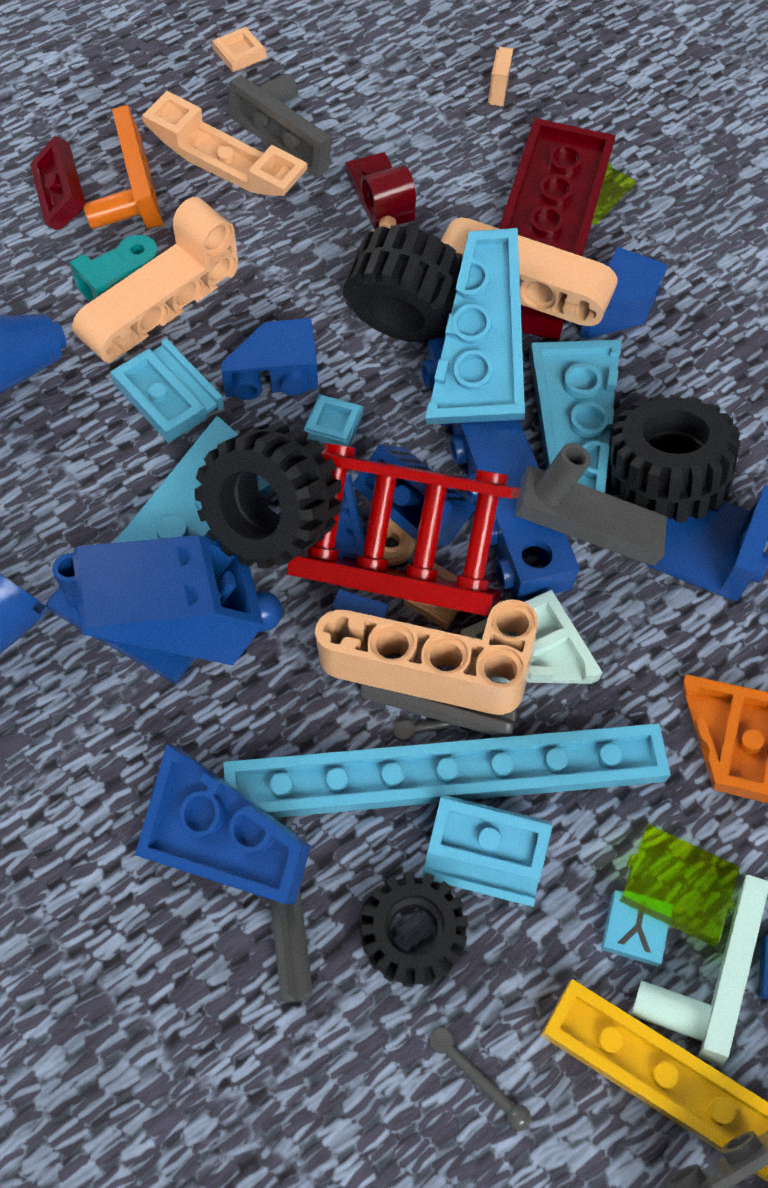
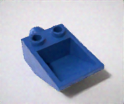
[72,535,283,665]

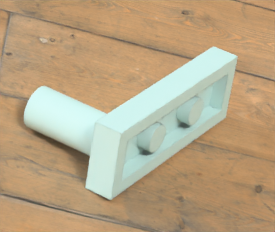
[631,874,768,1067]

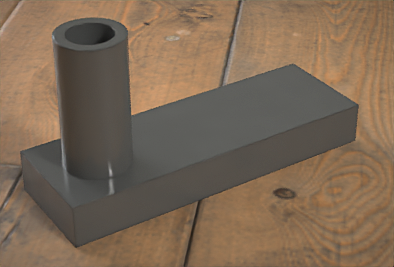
[228,73,332,178]
[514,443,667,566]

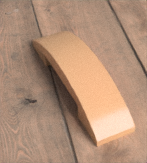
[142,91,307,196]

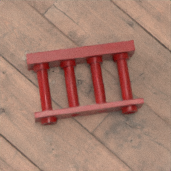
[287,443,521,616]

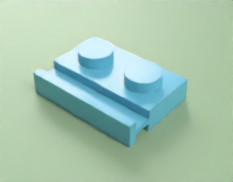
[110,338,224,443]
[421,794,553,907]

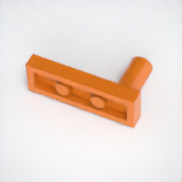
[83,104,164,229]

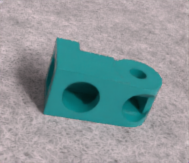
[69,235,158,302]

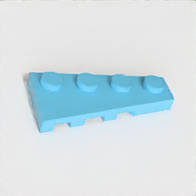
[425,228,525,425]
[529,339,622,493]
[114,416,273,543]

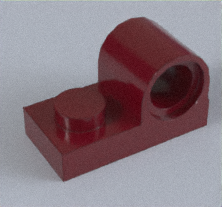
[345,152,416,229]

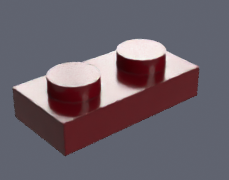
[30,135,86,230]

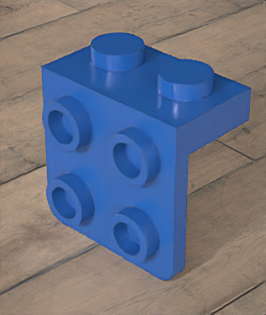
[645,485,768,602]

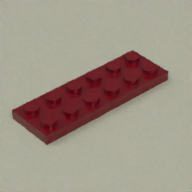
[499,118,616,341]

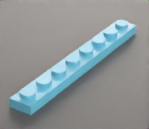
[224,723,671,818]

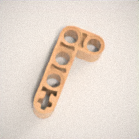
[72,197,238,363]
[441,217,618,326]
[315,599,538,715]

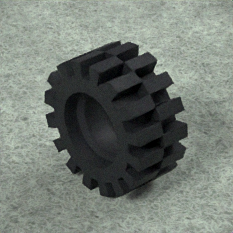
[361,872,468,987]

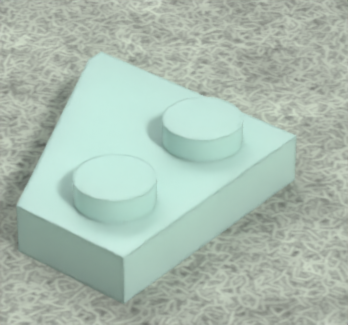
[460,590,603,684]

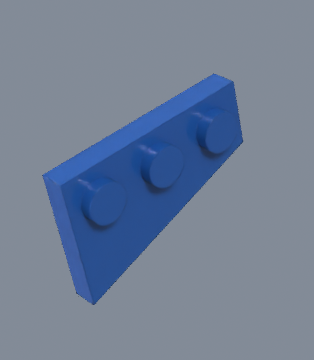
[135,744,311,904]

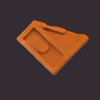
[683,674,768,803]

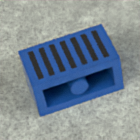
[352,444,475,547]

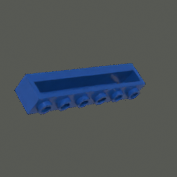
[421,337,580,601]

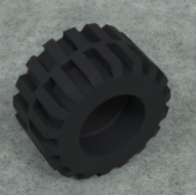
[343,225,463,344]
[609,395,741,522]
[194,423,342,569]

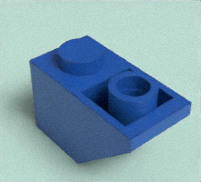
[579,247,668,339]
[221,318,318,400]

